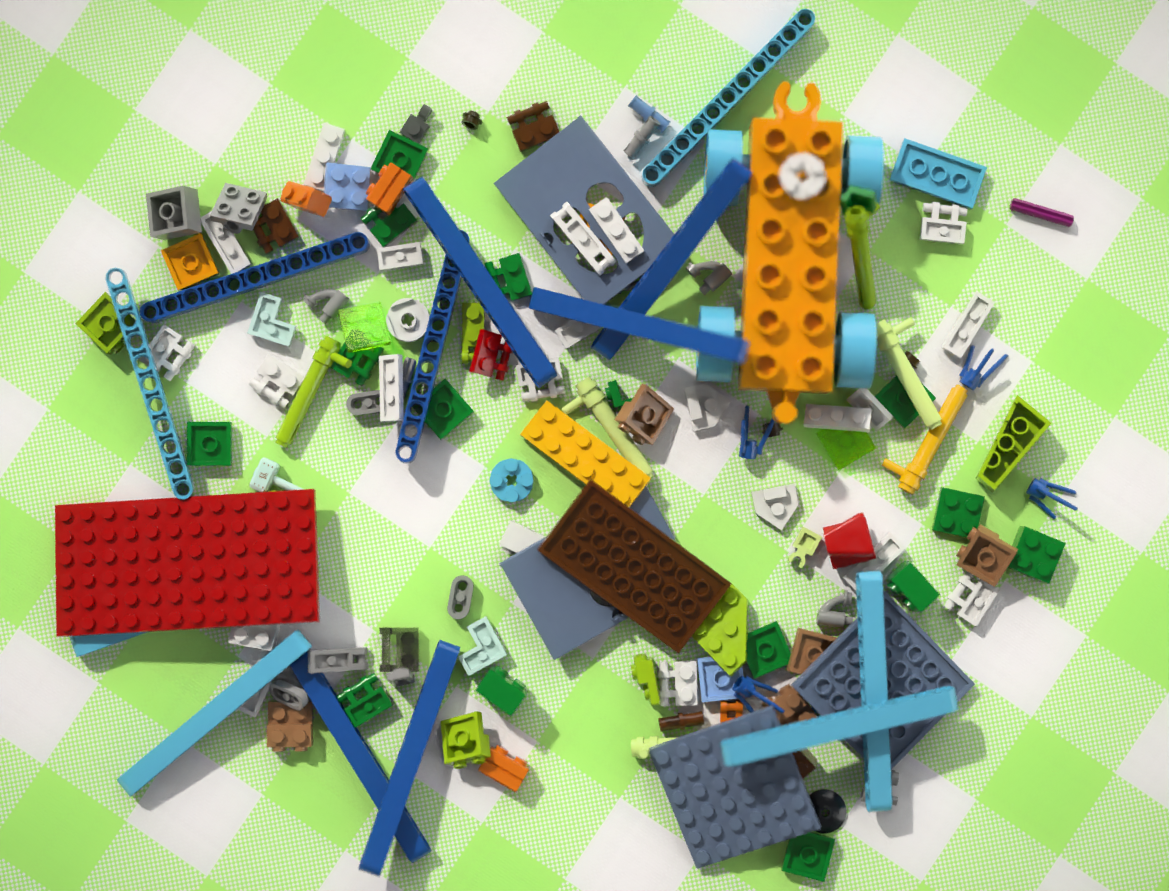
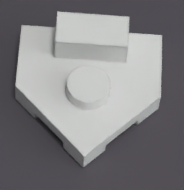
[684,384,732,431]
[751,483,799,531]

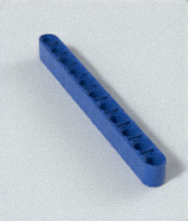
[591,158,752,360]
[403,177,557,388]
[395,230,470,464]
[140,232,370,323]
[528,287,750,364]
[358,640,460,877]
[290,650,432,863]

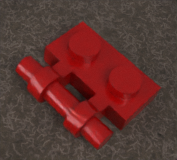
[469,329,513,381]

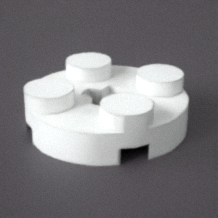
[779,153,825,200]
[386,298,430,342]

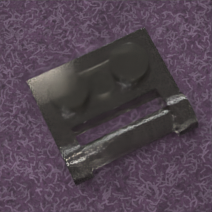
[379,627,419,672]

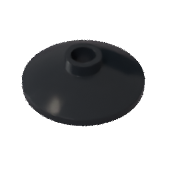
[809,789,846,833]

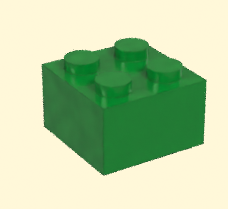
[1007,526,1066,584]
[885,561,940,613]
[475,666,528,716]

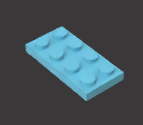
[889,138,987,209]

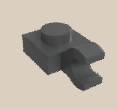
[400,104,433,144]

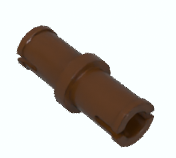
[658,711,704,732]

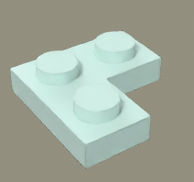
[247,292,297,347]
[458,616,507,676]

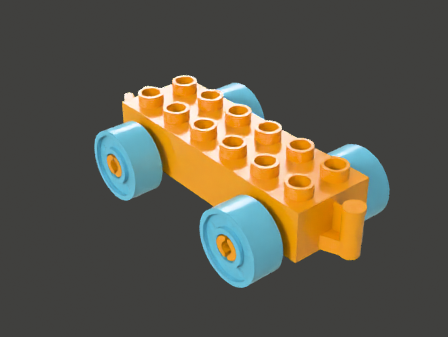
[696,81,884,424]

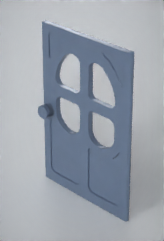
[494,115,674,304]
[499,487,677,660]

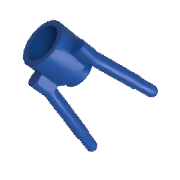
[959,345,1008,391]
[739,405,775,459]
[1026,478,1078,519]
[733,675,784,713]

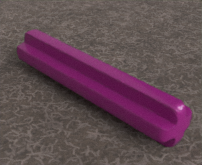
[1010,198,1074,227]

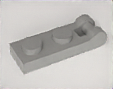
[308,647,368,673]

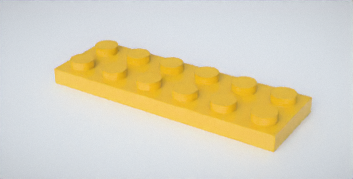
[520,400,651,507]

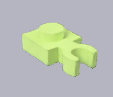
[788,526,822,568]

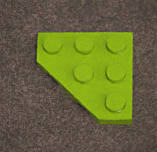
[692,584,748,677]

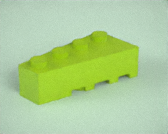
[976,395,1051,493]

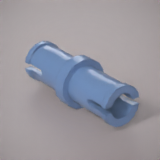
[628,95,671,133]

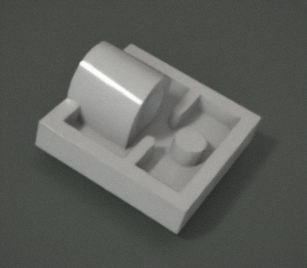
[210,183,267,234]

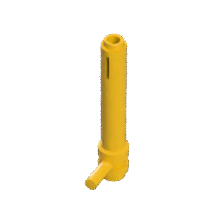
[882,384,968,495]

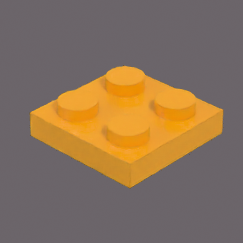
[161,233,219,291]

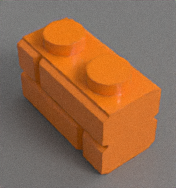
[366,162,414,216]
[280,181,332,217]
[478,745,529,793]

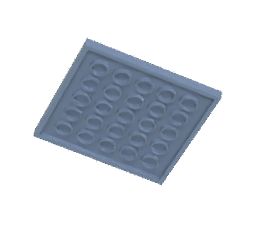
[791,591,975,770]
[649,705,821,869]

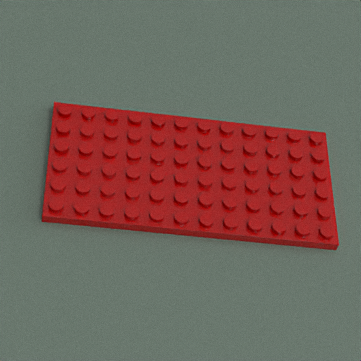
[55,489,320,637]

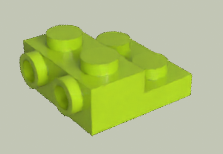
[75,292,136,355]
[630,653,660,705]
[440,711,491,769]

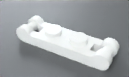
[550,202,617,276]

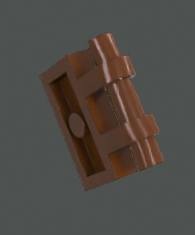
[506,101,559,152]
[253,198,299,254]

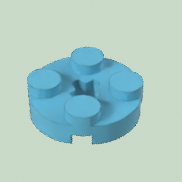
[490,458,533,502]

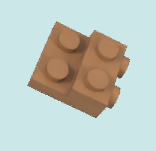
[615,384,674,445]
[956,524,1018,587]
[787,628,837,674]
[759,684,817,726]
[267,701,313,752]

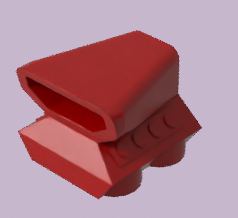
[823,512,876,569]

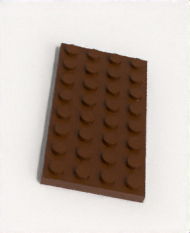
[537,478,732,654]

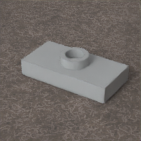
[387,668,415,687]

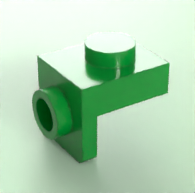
[840,185,876,216]
[605,380,633,409]

